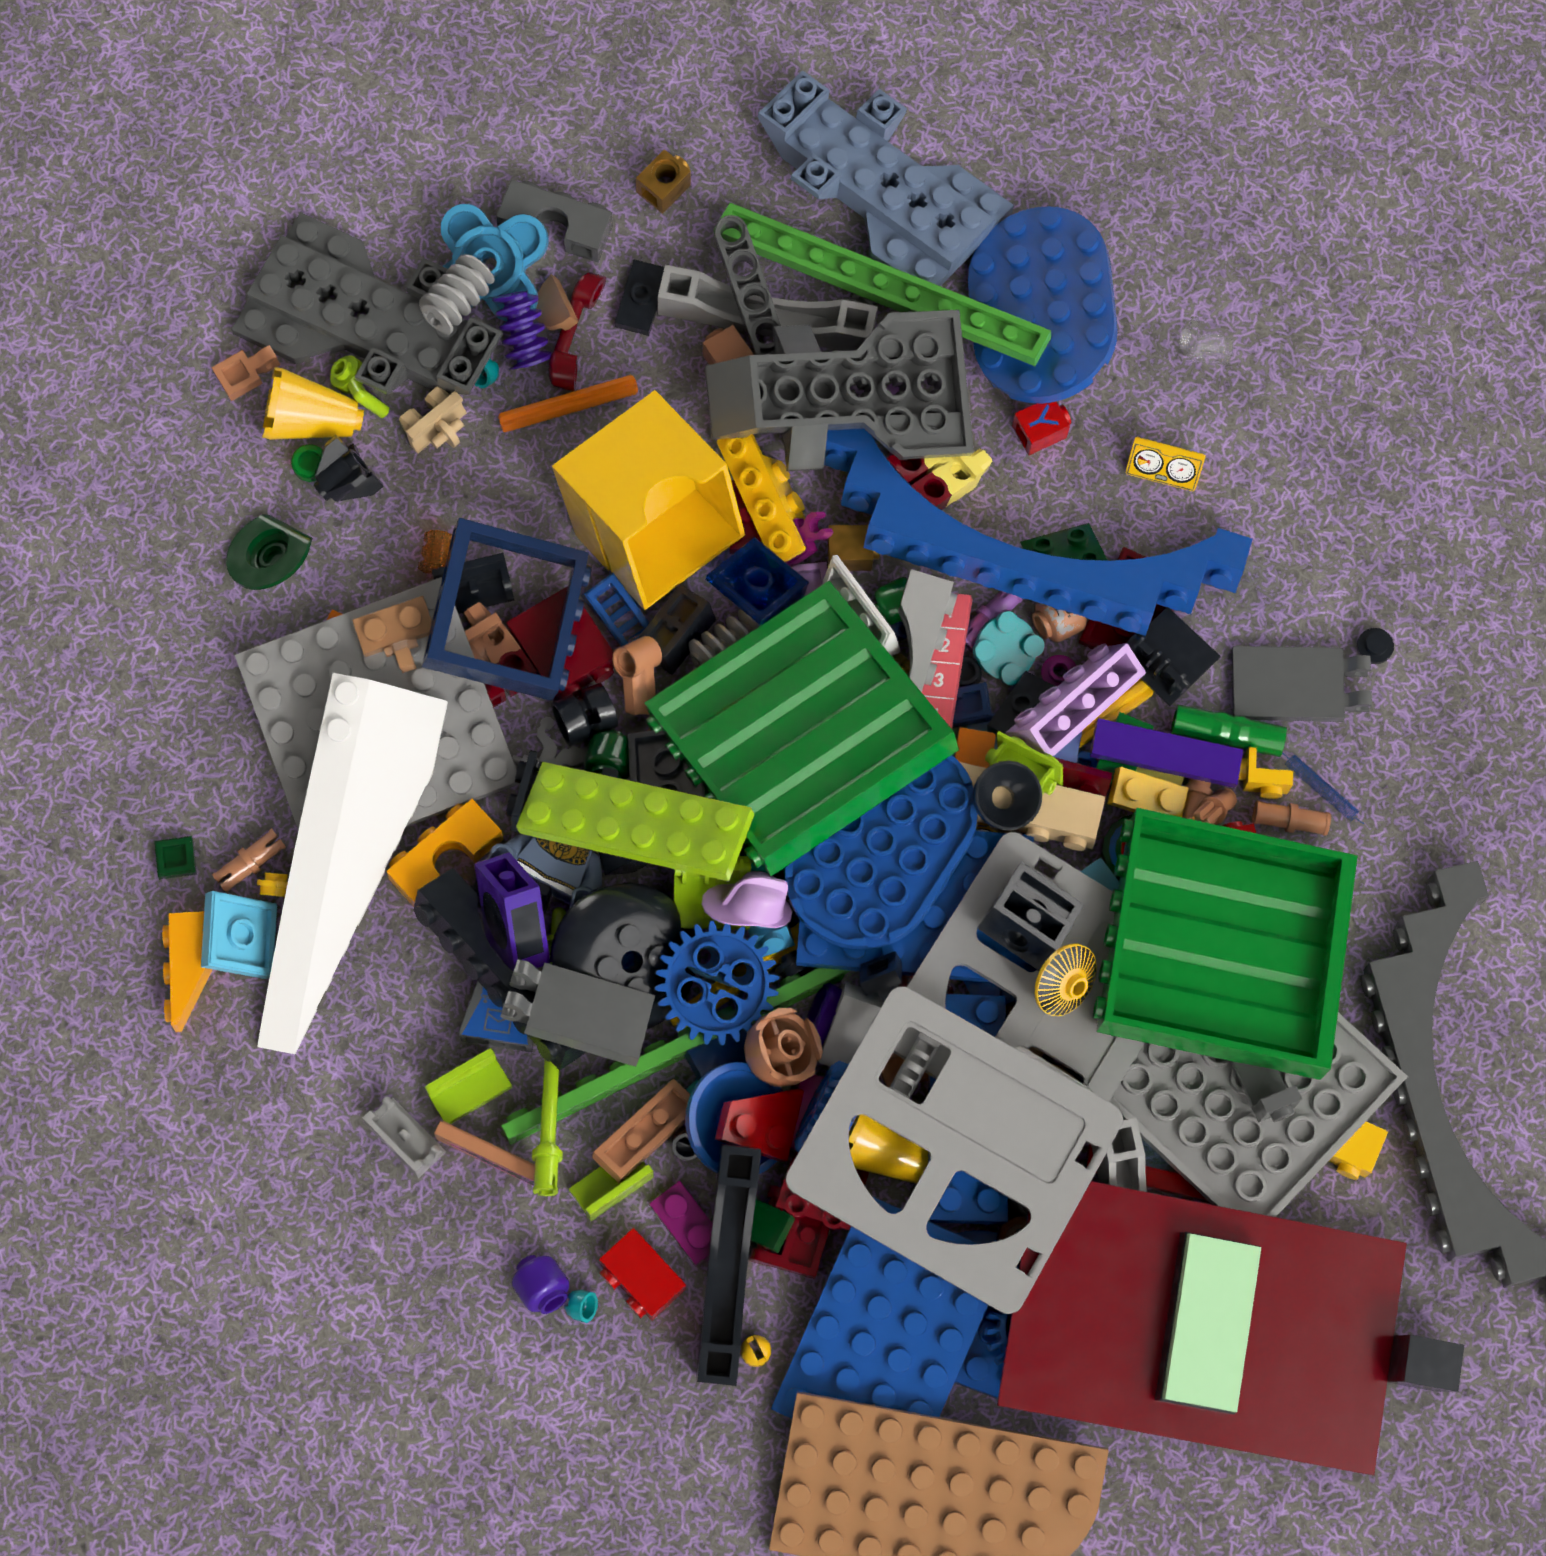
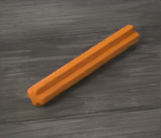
[498,375,638,432]

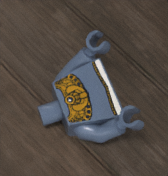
[487,834,602,909]

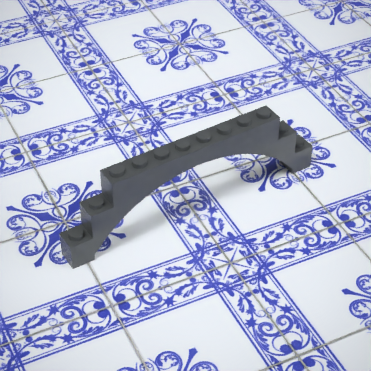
[1360,861,1546,1288]

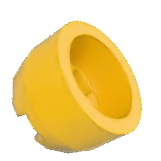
[740,1335,771,1367]

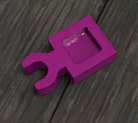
[782,512,834,568]

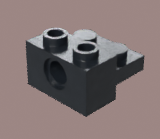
[977,862,1084,971]

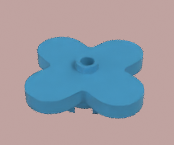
[441,204,549,322]

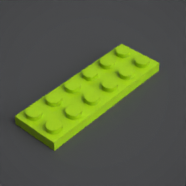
[516,762,754,881]

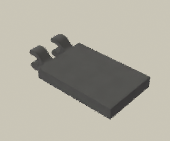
[1231,646,1372,722]
[500,960,655,1067]

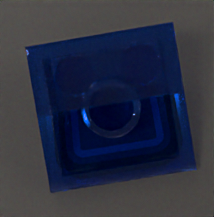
[705,537,809,625]

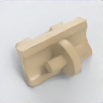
[399,386,467,454]

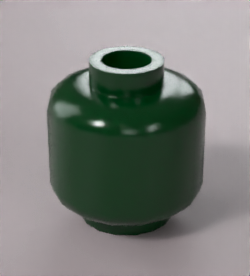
[584,730,630,780]

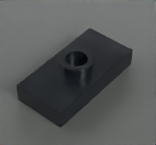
[614,259,665,336]
[987,671,1055,737]

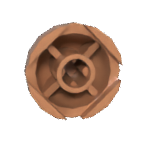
[744,1008,823,1087]

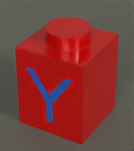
[1012,401,1071,455]

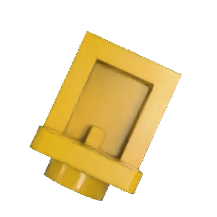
[1238,747,1293,799]

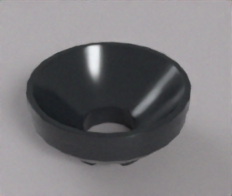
[973,761,1042,830]

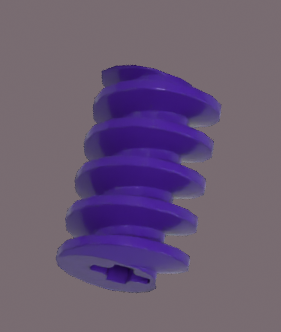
[492,291,551,370]

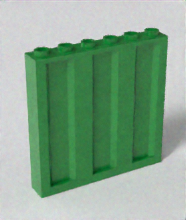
[644,581,959,876]
[1093,808,1358,1080]

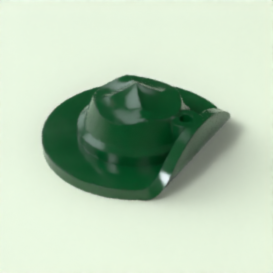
[226,514,313,590]

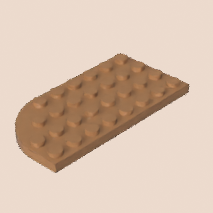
[769,1391,1109,1556]

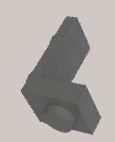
[1231,1061,1302,1123]

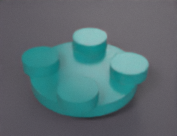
[973,611,1045,685]

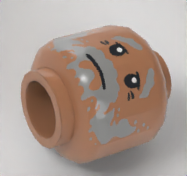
[1032,602,1087,643]

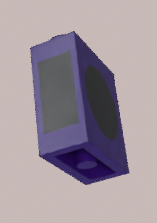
[474,852,550,971]

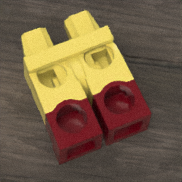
[887,448,992,510]

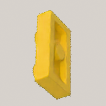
[1107,767,1189,817]

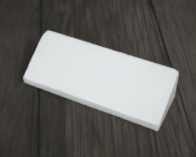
[823,555,900,656]

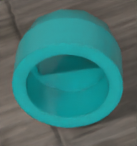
[475,358,499,388]
[564,1289,598,1323]

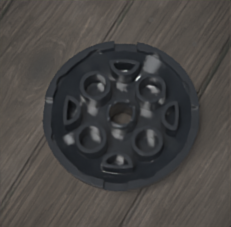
[550,882,698,1030]

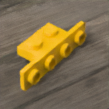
[717,434,806,566]

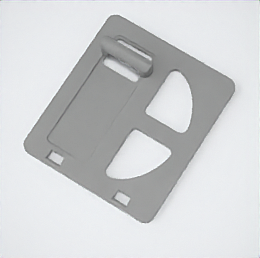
[893,832,1144,1102]
[786,987,1123,1314]

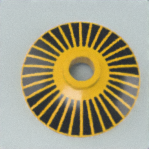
[1034,944,1097,1016]

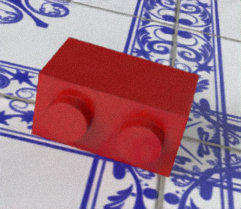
[599,1227,686,1321]

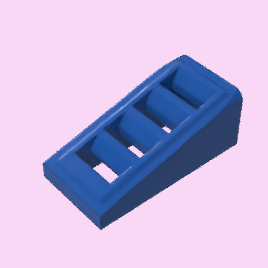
[581,573,649,646]

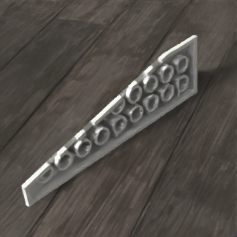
[257,673,448,1054]

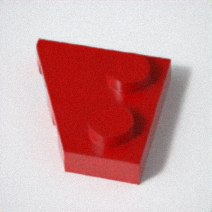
[715,1089,804,1162]

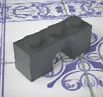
[496,179,613,263]

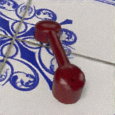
[548,272,606,392]

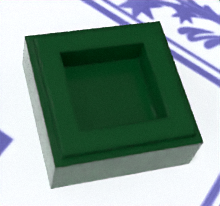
[154,836,197,880]

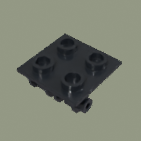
[1127,607,1221,706]

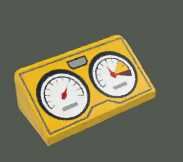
[1126,437,1206,491]

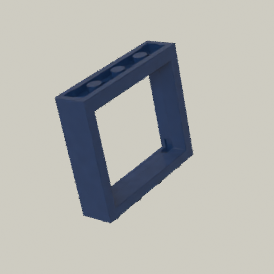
[421,518,592,701]

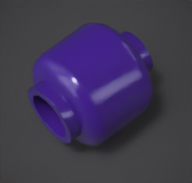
[512,1255,569,1314]

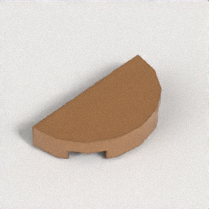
[536,274,579,331]

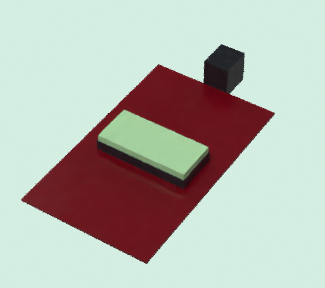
[997,1181,1465,1476]

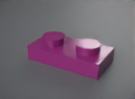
[649,1181,712,1267]

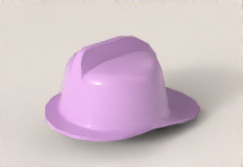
[701,871,792,928]

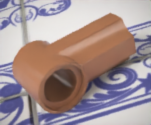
[612,636,662,715]

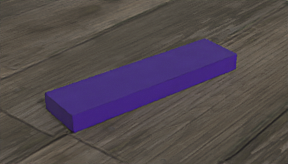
[1090,718,1243,788]

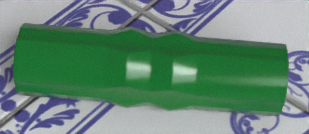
[1171,704,1287,757]

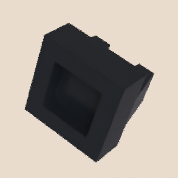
[860,951,902,1003]

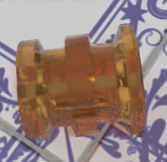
[417,530,452,575]

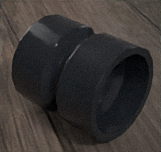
[551,683,618,746]

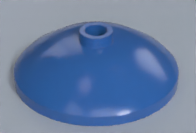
[685,1062,783,1174]

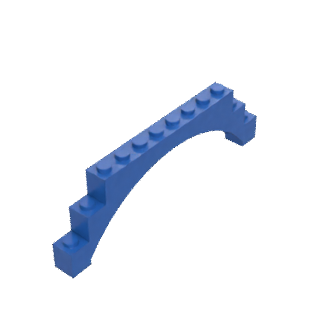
[824,428,1253,636]

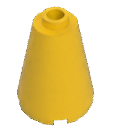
[262,367,364,440]
[849,1115,928,1184]

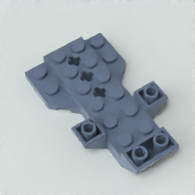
[758,70,1014,286]

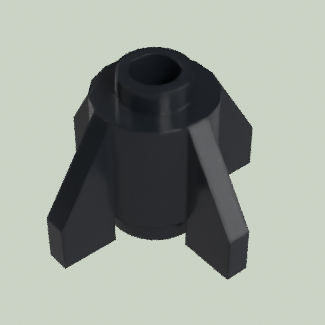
[314,435,384,502]

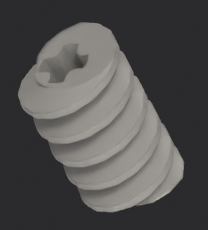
[419,254,495,335]
[688,608,762,668]

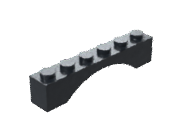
[413,868,587,1071]
[696,1144,761,1386]

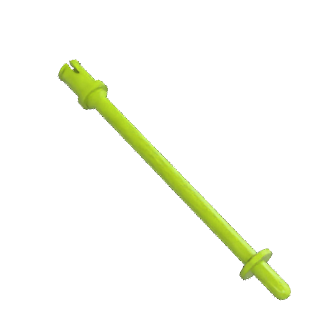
[531,907,566,1196]

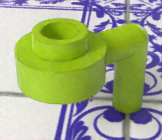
[330,355,389,418]

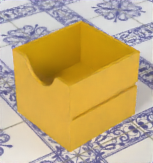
[552,390,745,610]

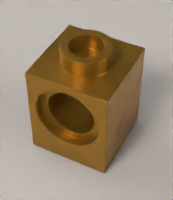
[636,149,691,214]

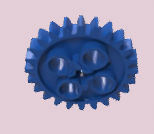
[654,921,779,1045]

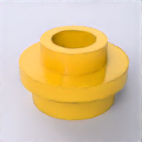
[257,872,288,897]

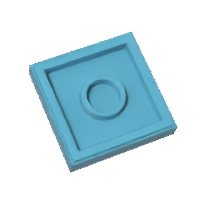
[201,891,277,979]

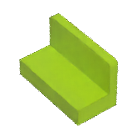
[425,1048,513,1124]
[569,1161,654,1221]

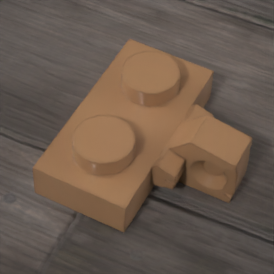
[352,596,432,673]

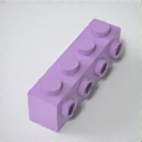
[1005,643,1146,756]

